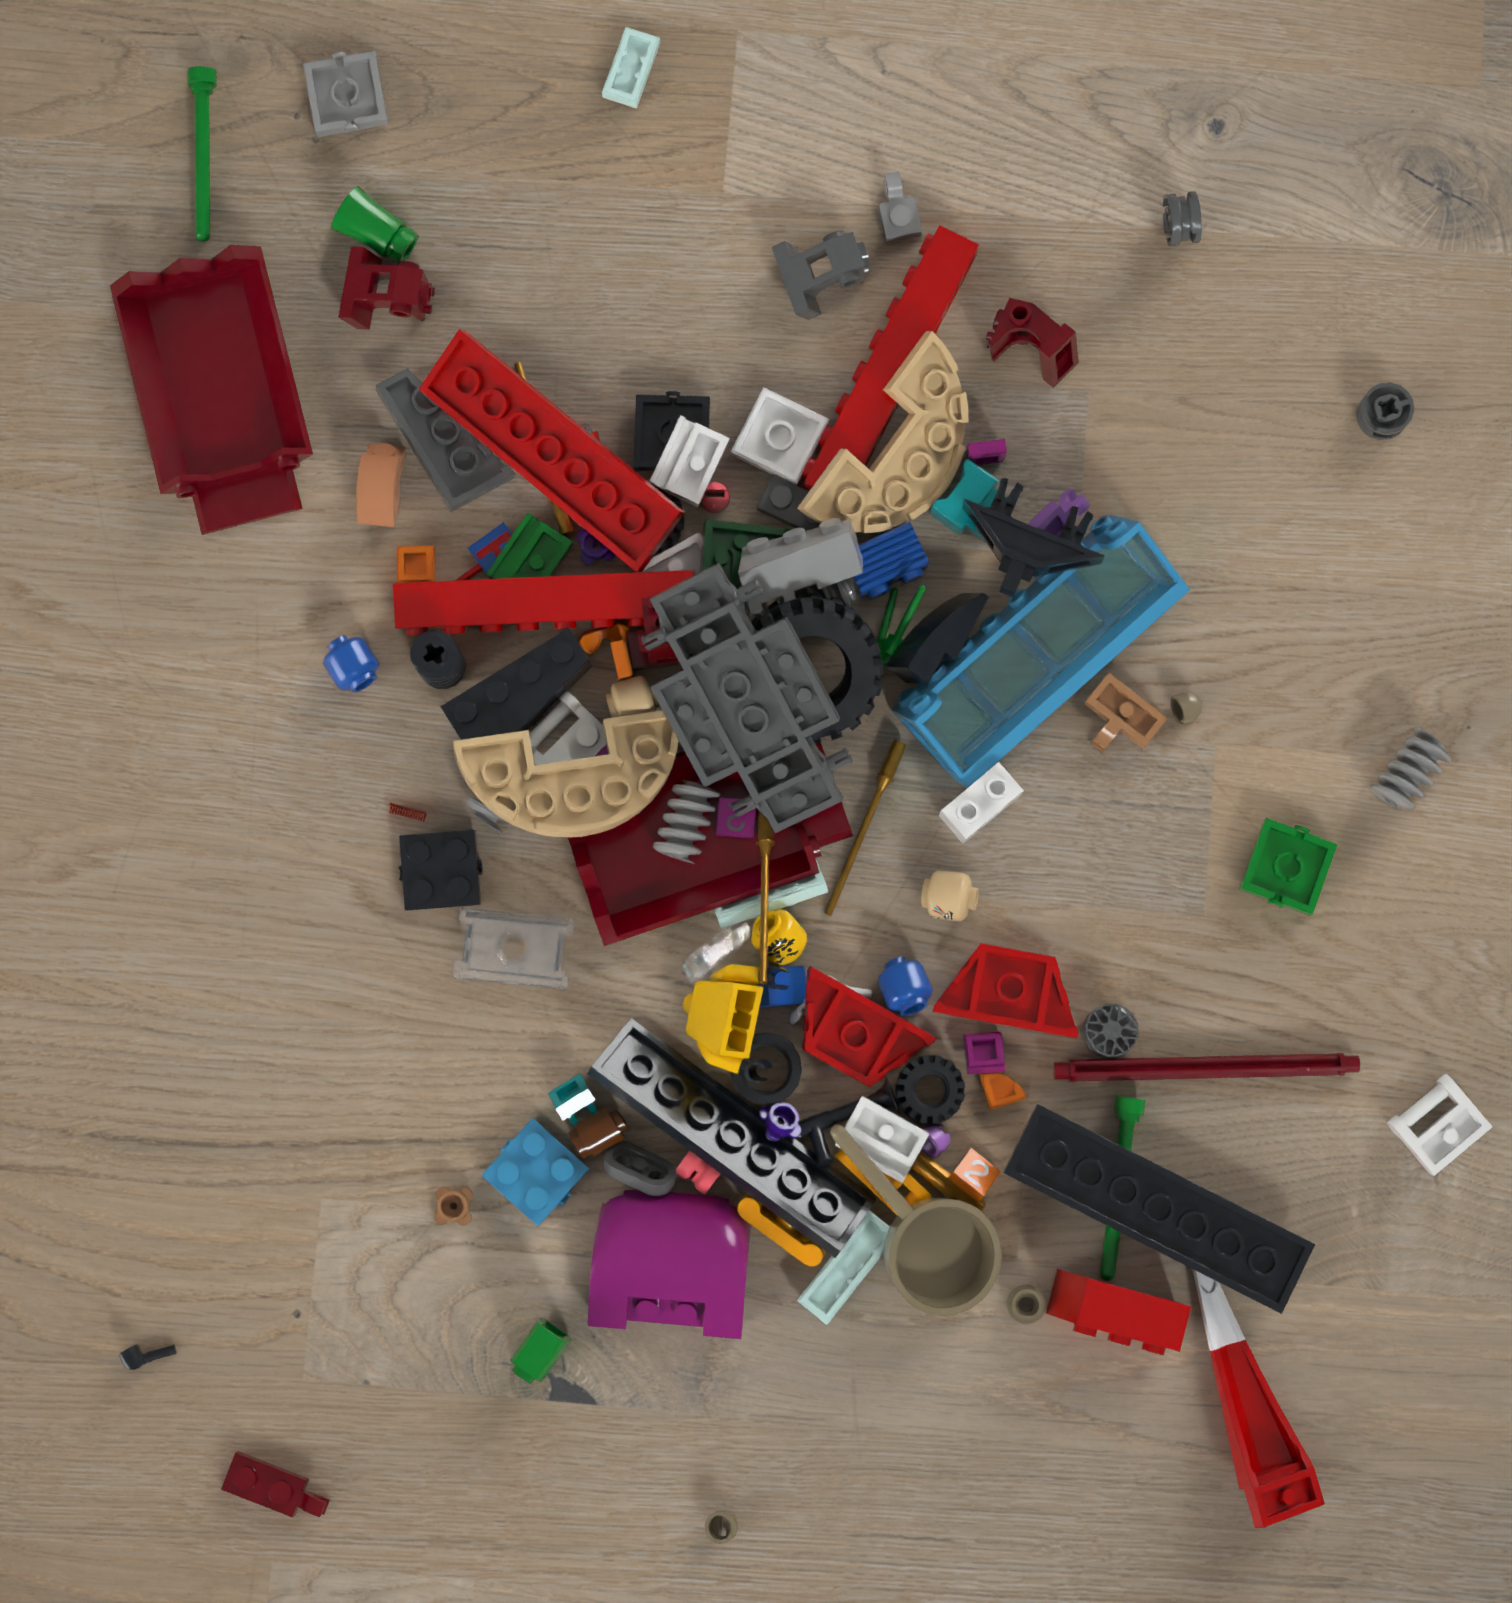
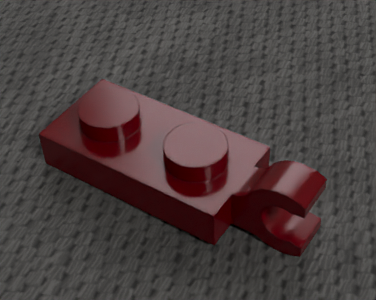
[221,1451,330,1517]

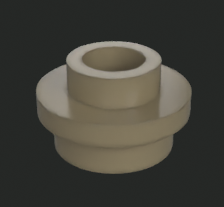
[1007,1285,1046,1324]

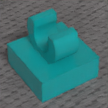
[548,1073,596,1125]

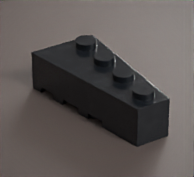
[440,628,592,740]

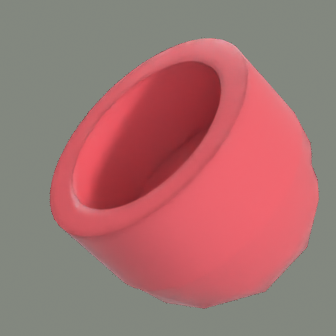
[701,482,730,513]

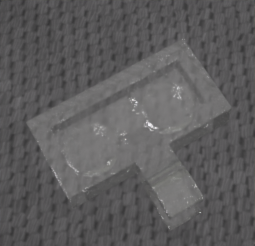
[682,922,752,985]

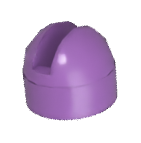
[921,1124,950,1158]

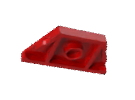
[932,943,1078,1039]
[802,966,936,1087]

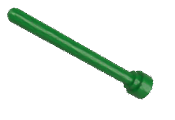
[187,66,217,242]
[1100,1096,1146,1281]

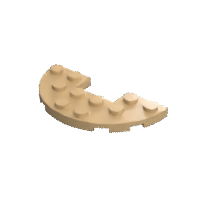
[797,331,969,533]
[453,710,679,838]

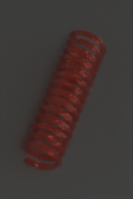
[389,803,427,822]

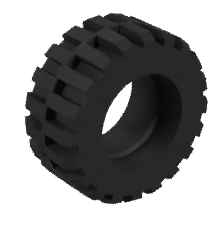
[751,593,884,744]

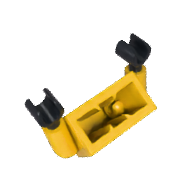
[683,964,790,1084]

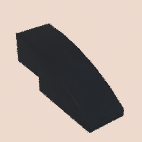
[886,593,989,684]

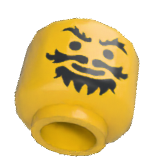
[751,909,807,966]

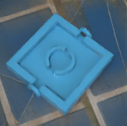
[481,1118,589,1227]

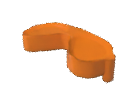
[577,622,629,654]

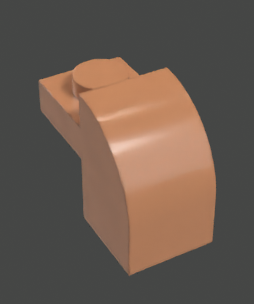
[356,443,406,527]

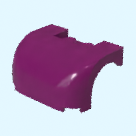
[588,1190,751,1339]

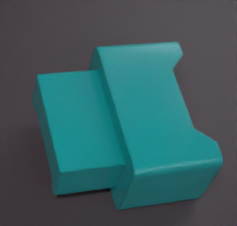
[930,459,1007,543]

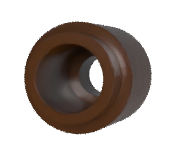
[568,1106,628,1159]

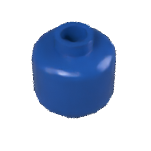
[323,635,379,693]
[877,957,933,1016]

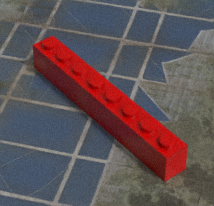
[801,225,979,491]
[393,570,695,636]

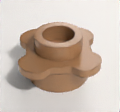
[434,1187,473,1226]

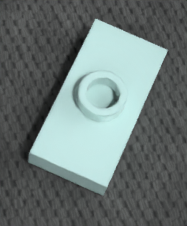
[602,27,661,109]

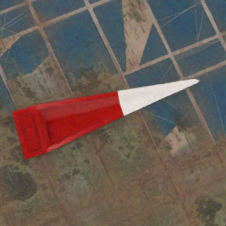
[1192,1269,1325,1528]

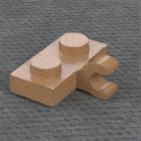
[1084,672,1168,753]

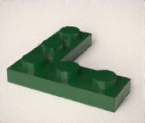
[700,519,792,589]

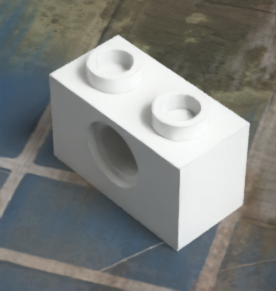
[939,762,1024,844]

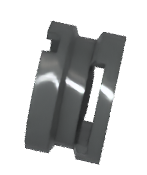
[1163,191,1202,246]
[1356,382,1414,440]
[1083,1004,1139,1058]

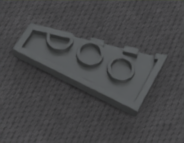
[376,368,515,512]

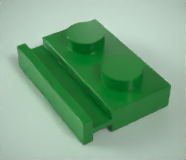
[486,513,573,579]

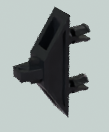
[962,478,1105,597]

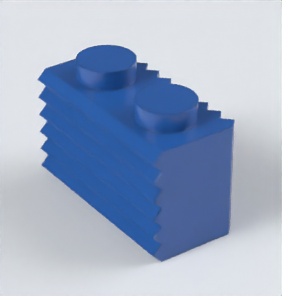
[851,522,929,600]

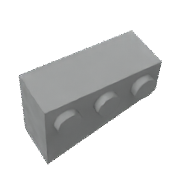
[738,518,863,615]

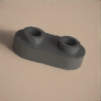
[604,1142,676,1196]

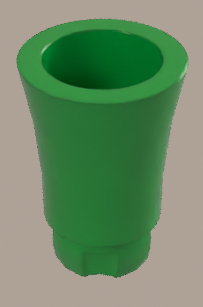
[331,186,419,263]

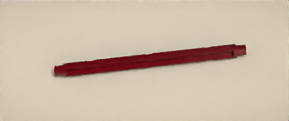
[1053,1053,1360,1082]

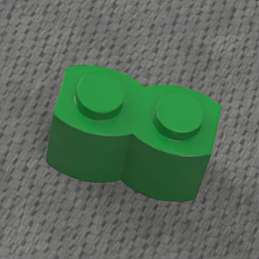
[510,1318,572,1384]

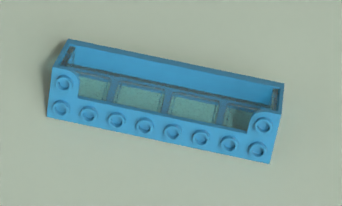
[890,515,1190,788]

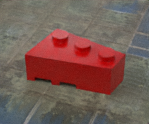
[1046,1269,1191,1355]

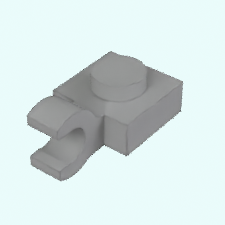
[878,171,922,243]

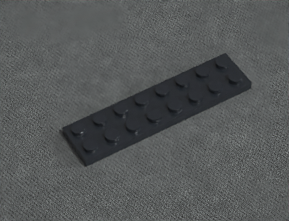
[587,1018,876,1258]
[1002,1104,1315,1314]

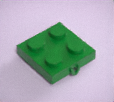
[1239,818,1338,916]

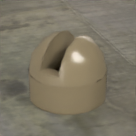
[1171,692,1202,725]
[705,1511,738,1544]

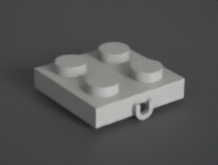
[303,51,389,137]

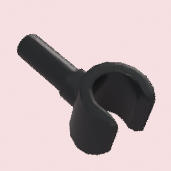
[119,1344,177,1370]

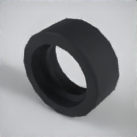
[730,1032,802,1105]

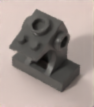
[772,231,870,320]

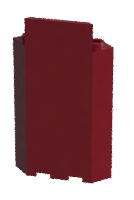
[110,245,313,535]
[567,743,853,946]

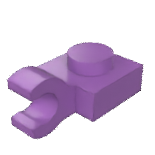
[1028,488,1090,536]

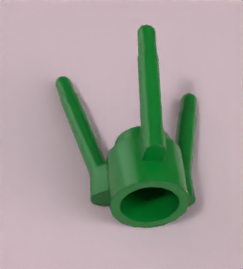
[876,585,925,666]

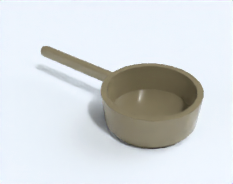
[830,1125,1002,1316]

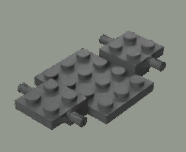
[641,563,853,833]

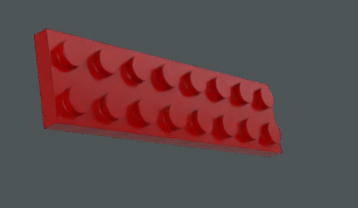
[419,329,685,572]

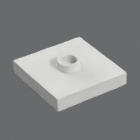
[730,387,830,485]

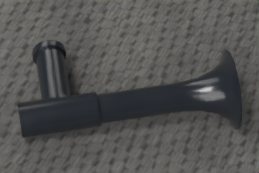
[797,1076,900,1166]

